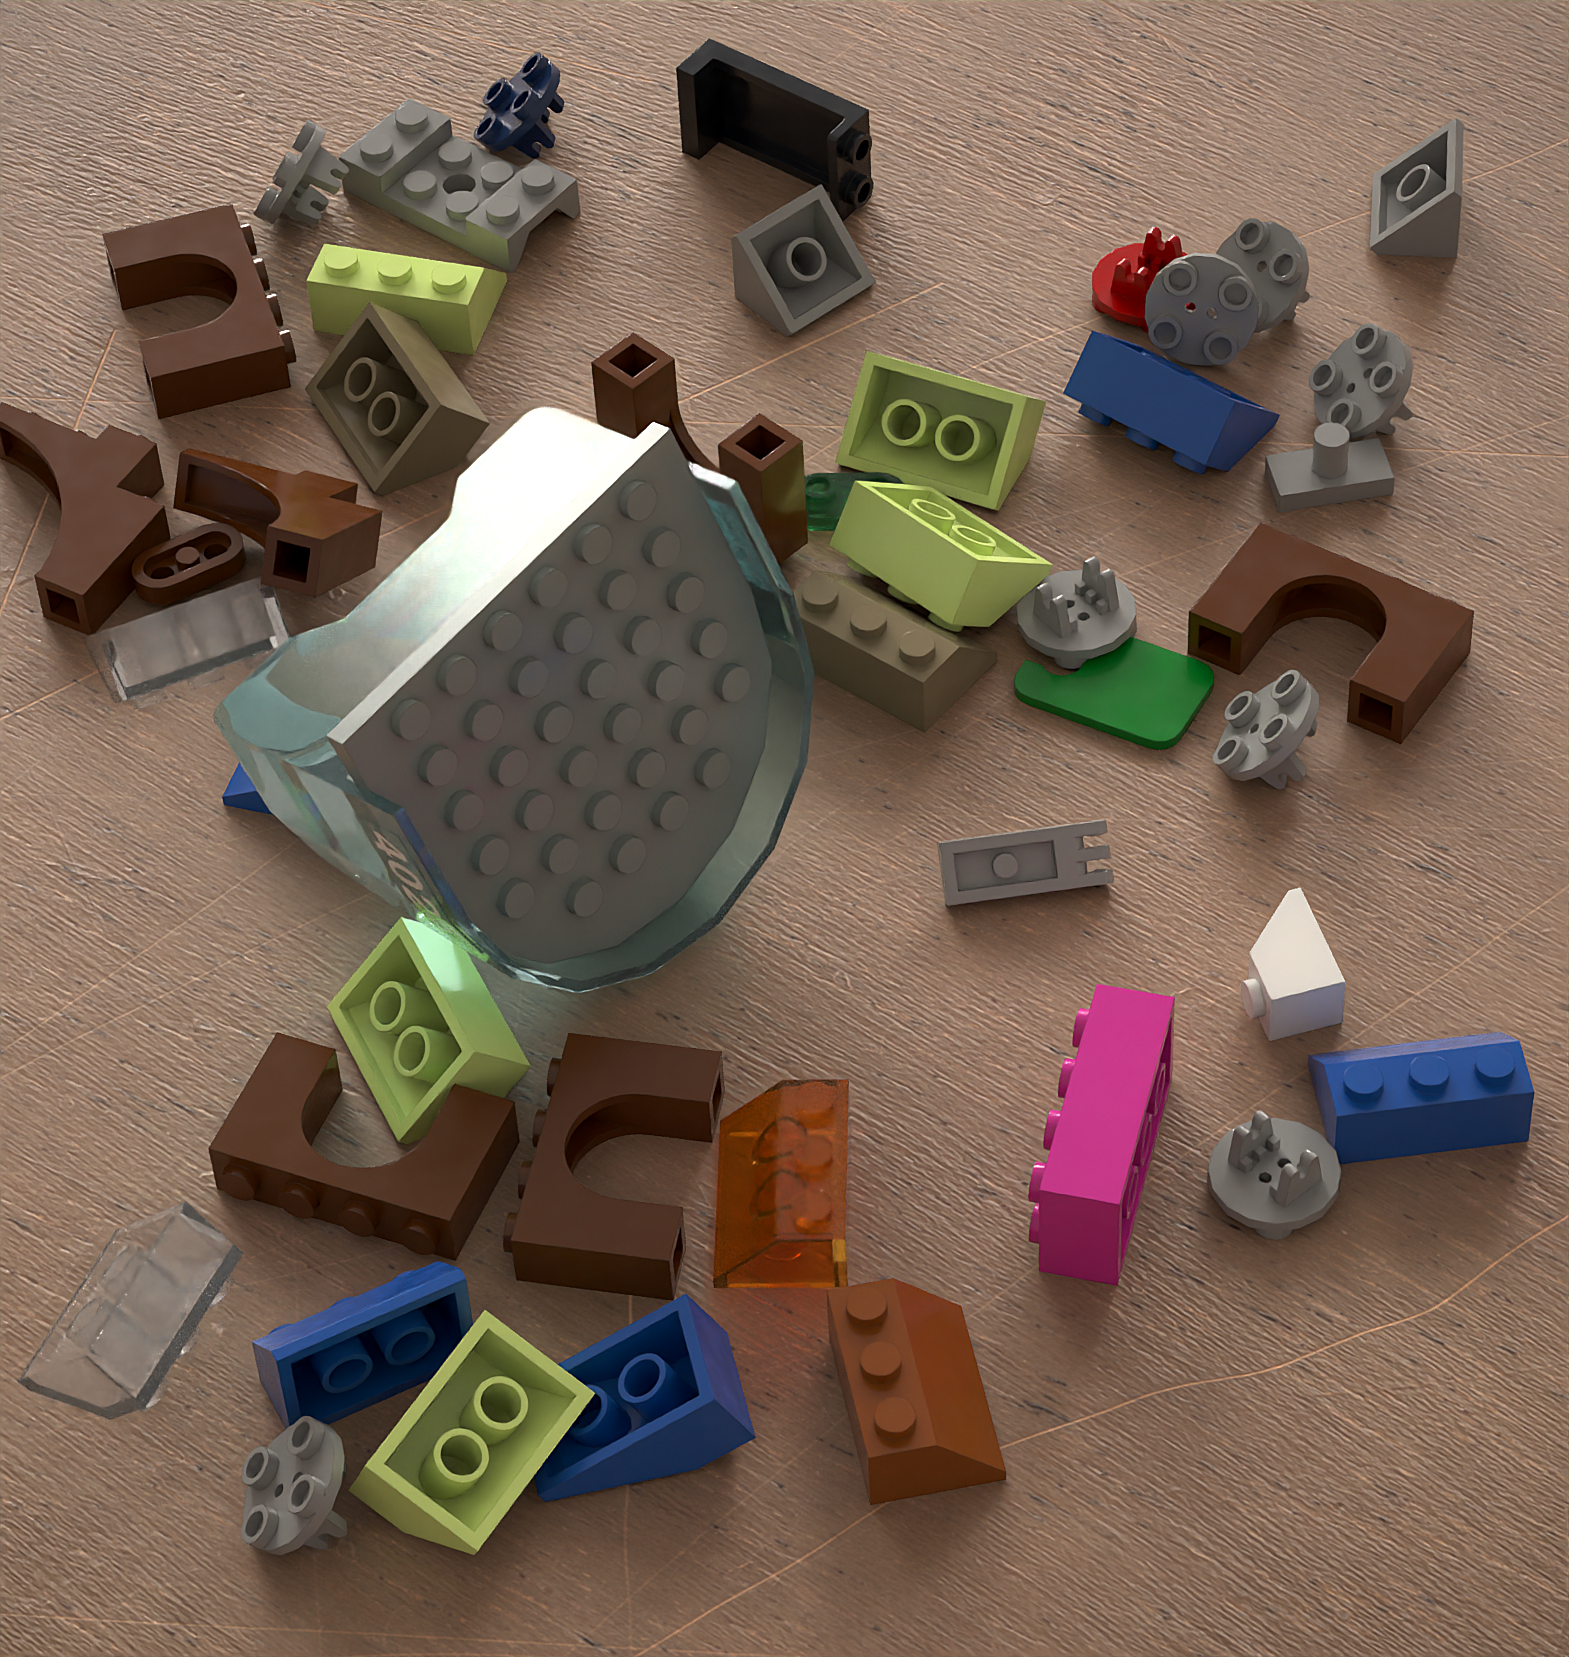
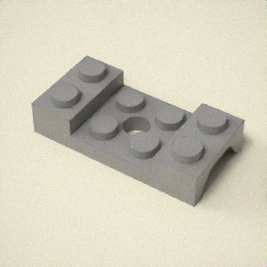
[339,98,580,273]

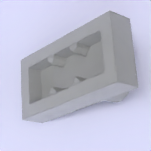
[1265,423,1394,513]

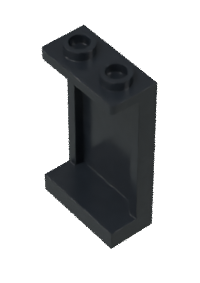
[676,38,874,222]

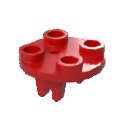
[1092,227,1196,333]

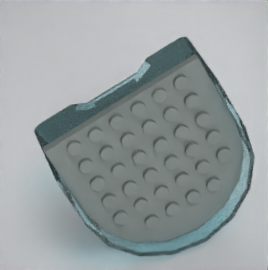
[213,406,815,994]

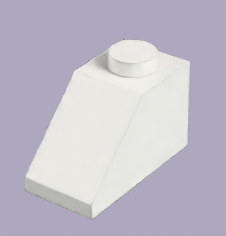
[1241,888,1345,1041]

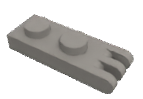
[937,820,1114,906]

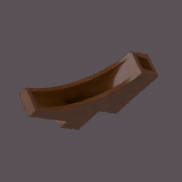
[0,402,171,637]
[173,448,383,598]

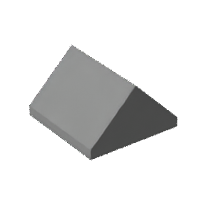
[1370,118,1464,258]
[731,184,876,337]

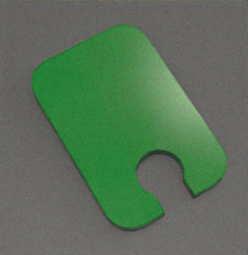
[1014,637,1214,750]

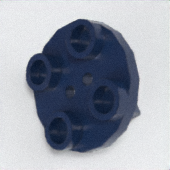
[474,52,565,159]

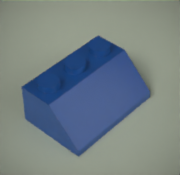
[1063,330,1280,474]
[1308,1032,1534,1164]
[252,1261,473,1428]

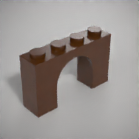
[102,203,296,419]
[591,332,808,573]
[1187,523,1474,744]
[208,1032,520,1261]
[503,1033,725,1301]

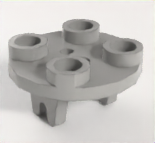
[253,119,349,226]
[1213,218,1310,333]
[1145,253,1259,366]
[1309,323,1413,439]
[1017,556,1137,669]
[1213,670,1319,790]
[1207,1110,1342,1240]
[241,1416,347,1556]

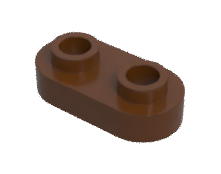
[131,523,246,604]

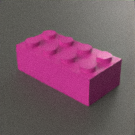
[1028,984,1175,1286]

